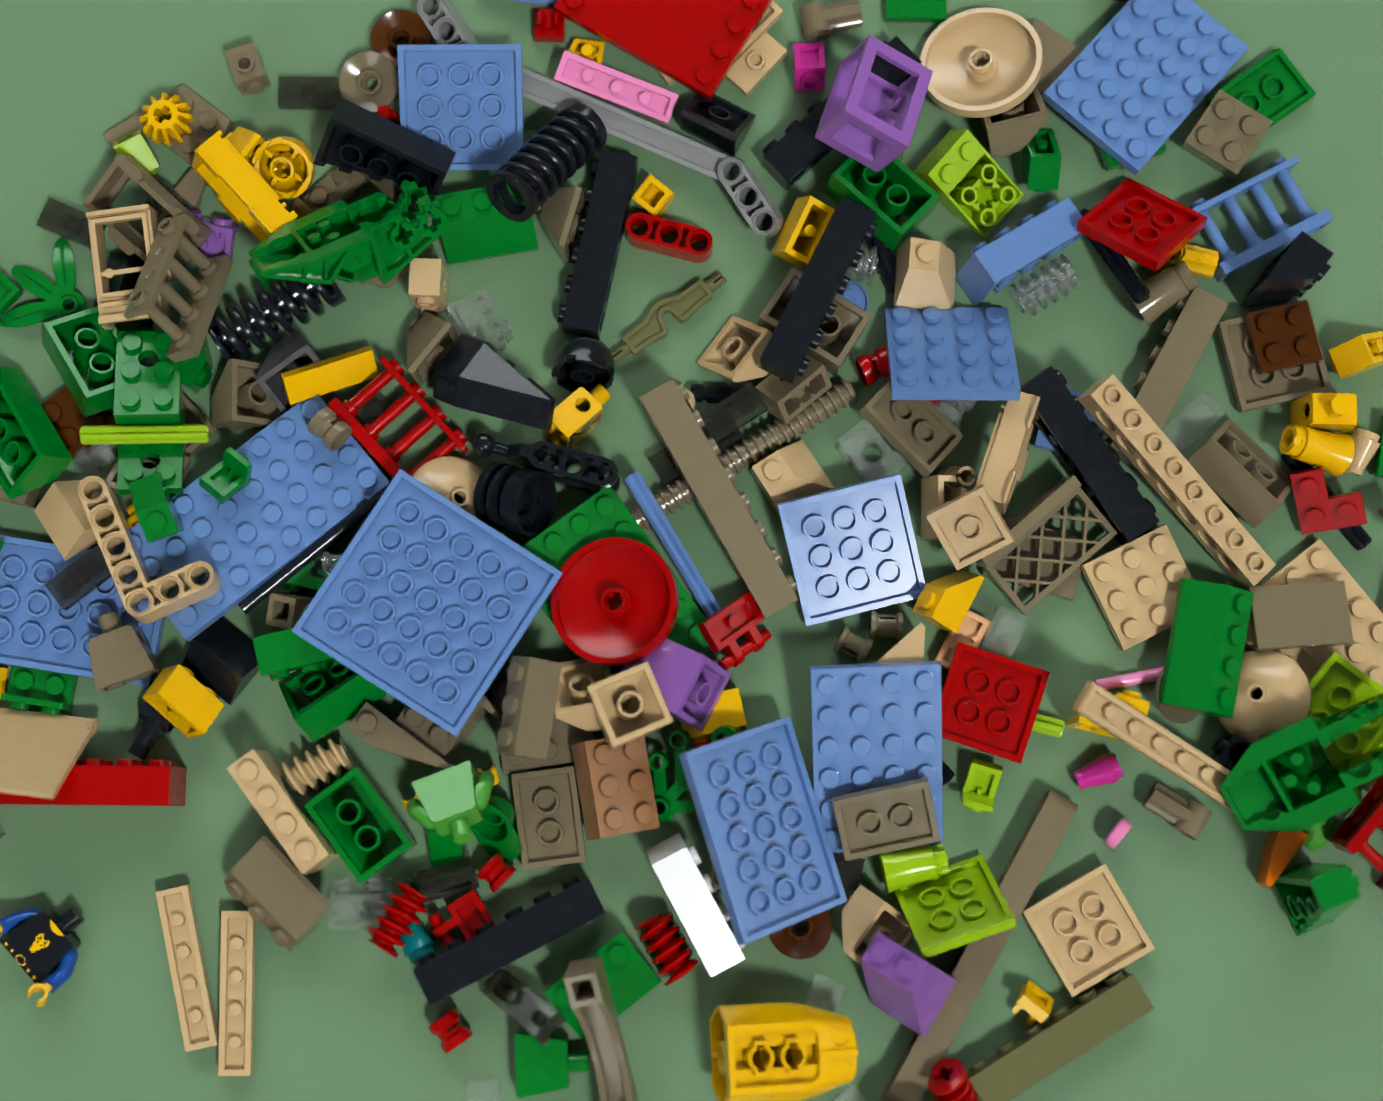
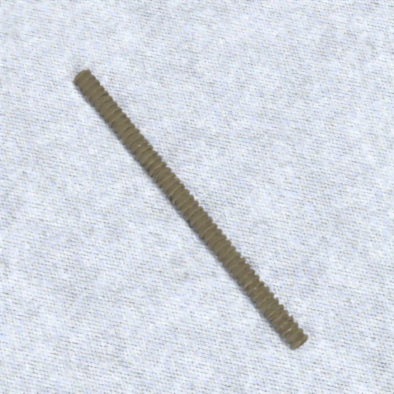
[628,379,857,529]

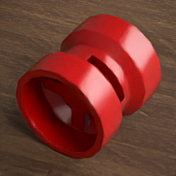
[854,346,889,386]
[428,1008,473,1054]

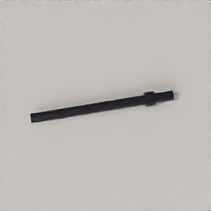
[238,484,389,614]

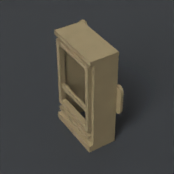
[82,154,213,278]

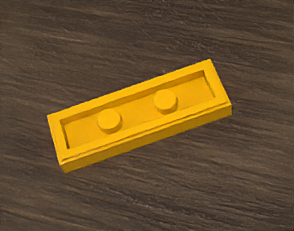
[280,346,379,405]

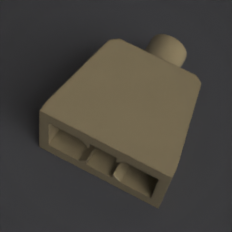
[88,612,162,692]

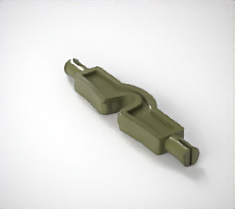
[611,272,727,364]

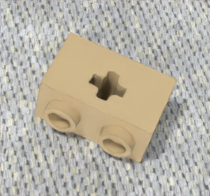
[408,258,449,315]

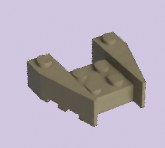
[347,692,503,770]

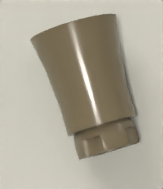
[1126,260,1199,326]

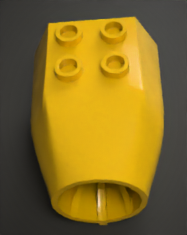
[709,1002,858,1101]

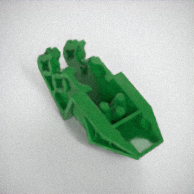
[248,179,447,286]
[1219,693,1383,831]

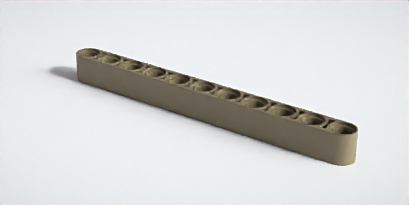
[882,789,1078,1101]

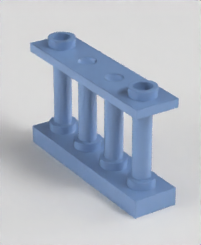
[1188,156,1334,282]

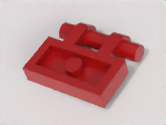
[698,592,772,670]
[427,889,496,951]

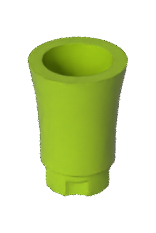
[878,843,950,894]

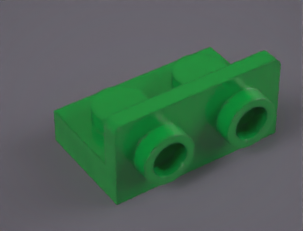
[0,665,79,715]

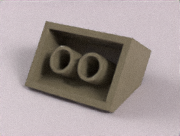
[758,267,872,376]
[1187,418,1293,528]
[496,656,562,760]
[223,835,332,951]

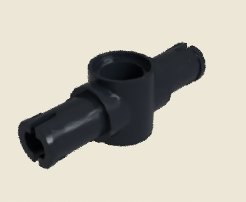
[127,701,175,761]

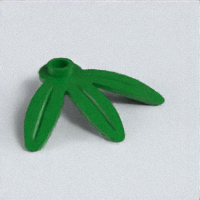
[0,238,87,328]

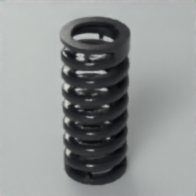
[486,102,607,222]
[208,279,347,362]

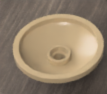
[412,456,483,518]
[1218,650,1312,744]

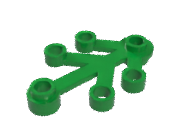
[649,725,738,822]

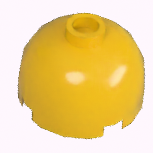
[252,136,316,199]

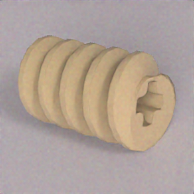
[281,737,355,796]

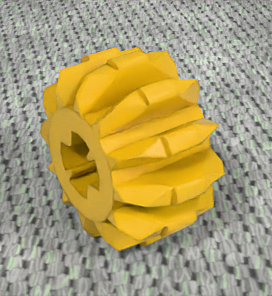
[139,92,194,147]

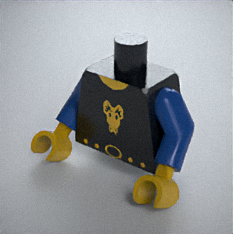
[0,906,84,1007]

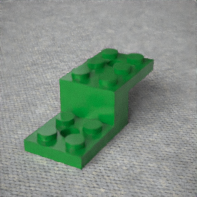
[113,331,186,495]

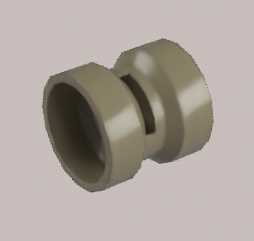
[307,407,352,451]

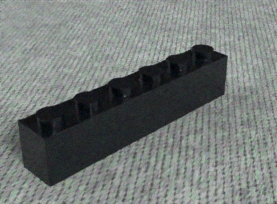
[761,36,922,191]
[558,149,639,340]
[758,196,877,384]
[1020,366,1159,544]
[413,876,605,1005]

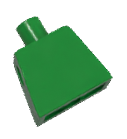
[515,1031,589,1098]

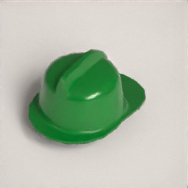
[470,790,521,861]

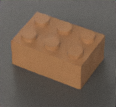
[571,736,660,840]

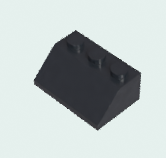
[1240,231,1334,309]

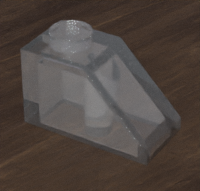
[978,605,1029,659]

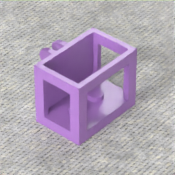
[814,35,933,173]

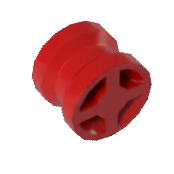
[476,852,516,893]

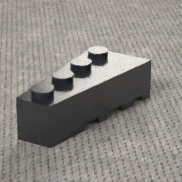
[313,98,456,196]

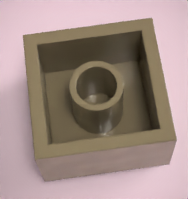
[1182,89,1273,180]

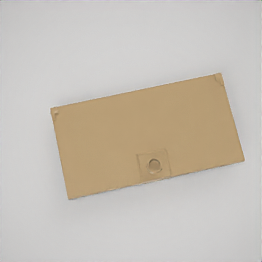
[0,708,99,799]

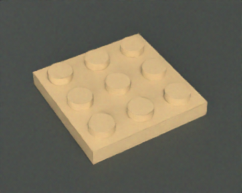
[1080,524,1193,650]
[1022,863,1155,997]

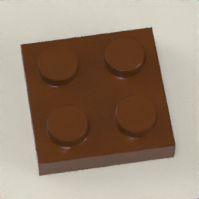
[1243,300,1323,375]
[41,387,116,461]

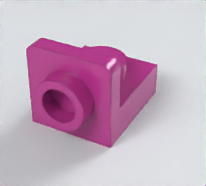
[793,42,825,91]

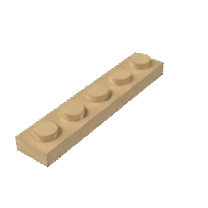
[155,884,219,1052]
[218,910,256,1076]

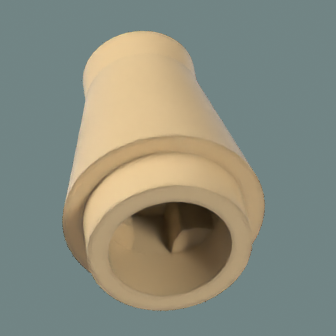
[1346,428,1381,476]

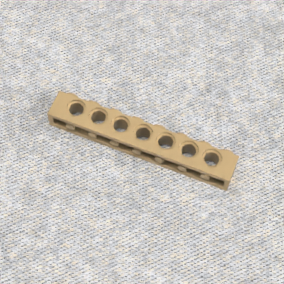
[1077,374,1276,586]

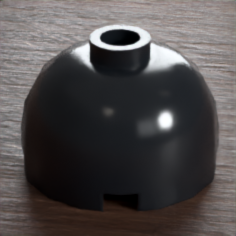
[551,335,615,392]

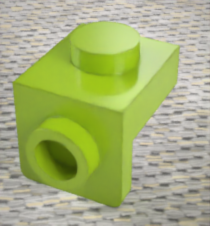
[961,758,1003,812]

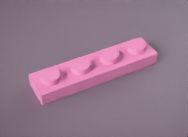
[554,50,679,125]

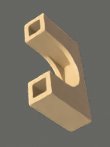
[226,749,339,875]

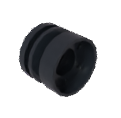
[473,462,557,536]

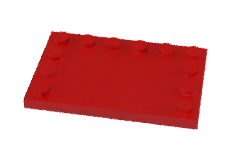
[554,0,772,101]

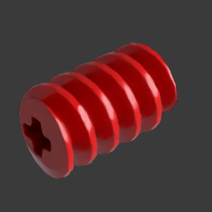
[367,882,431,958]
[634,913,698,986]
[927,1058,980,1101]

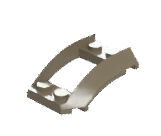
[292,166,433,289]

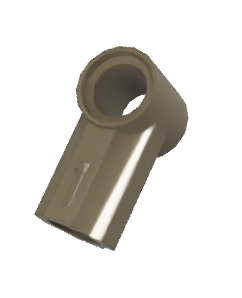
[799,0,863,42]
[1142,782,1212,841]

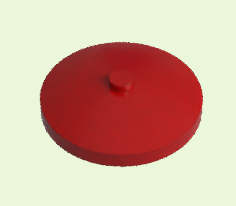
[551,537,679,666]

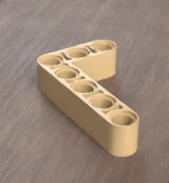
[78,475,222,624]

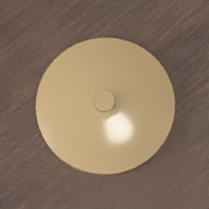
[920,7,1043,118]

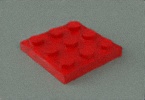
[1076,177,1208,272]
[941,642,1050,764]

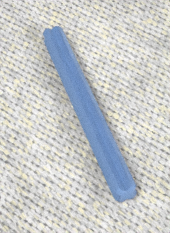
[624,471,721,618]

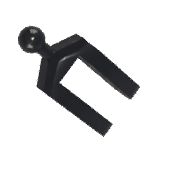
[472,433,620,495]

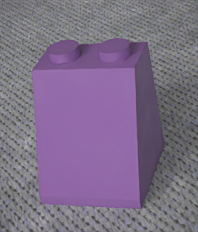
[619,638,731,731]
[861,931,957,1037]

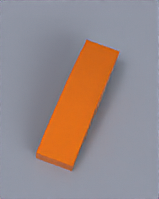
[1257,831,1308,888]

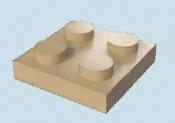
[926,484,1014,571]

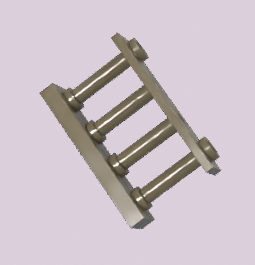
[124,213,233,363]

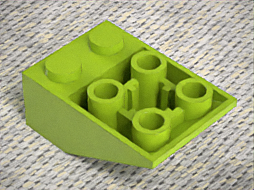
[913,129,1024,239]

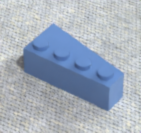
[955,197,1083,307]

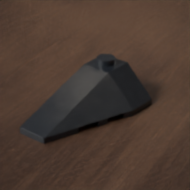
[433,333,555,430]

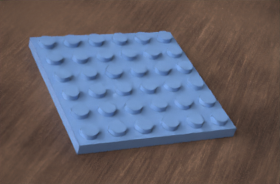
[292,469,563,737]

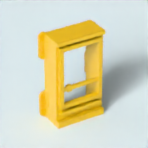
[191,130,298,242]

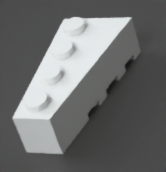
[646,832,746,977]

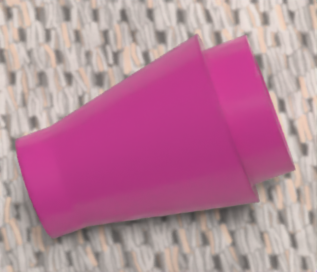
[1073,753,1124,790]

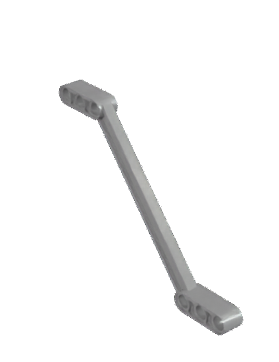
[417,0,785,238]

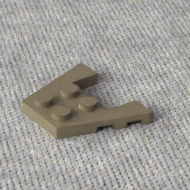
[103,84,233,210]

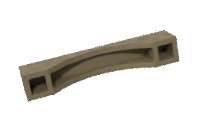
[563,956,639,1101]

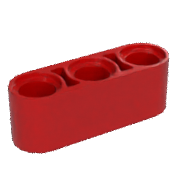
[625,213,713,263]

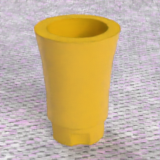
[1279,425,1355,477]

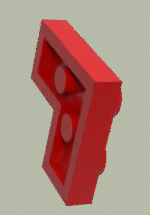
[1290,466,1367,535]

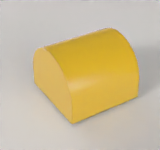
[632,174,675,217]

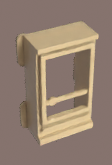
[85,204,172,330]
[975,392,1041,516]

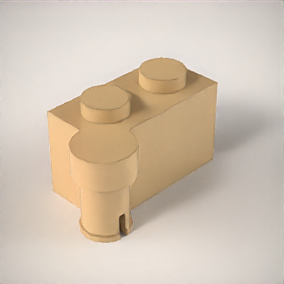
[921,466,976,541]

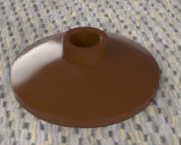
[371,9,432,69]
[769,910,832,959]

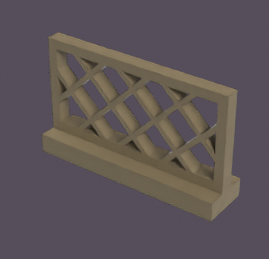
[975,475,1118,615]

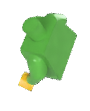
[401,760,500,844]

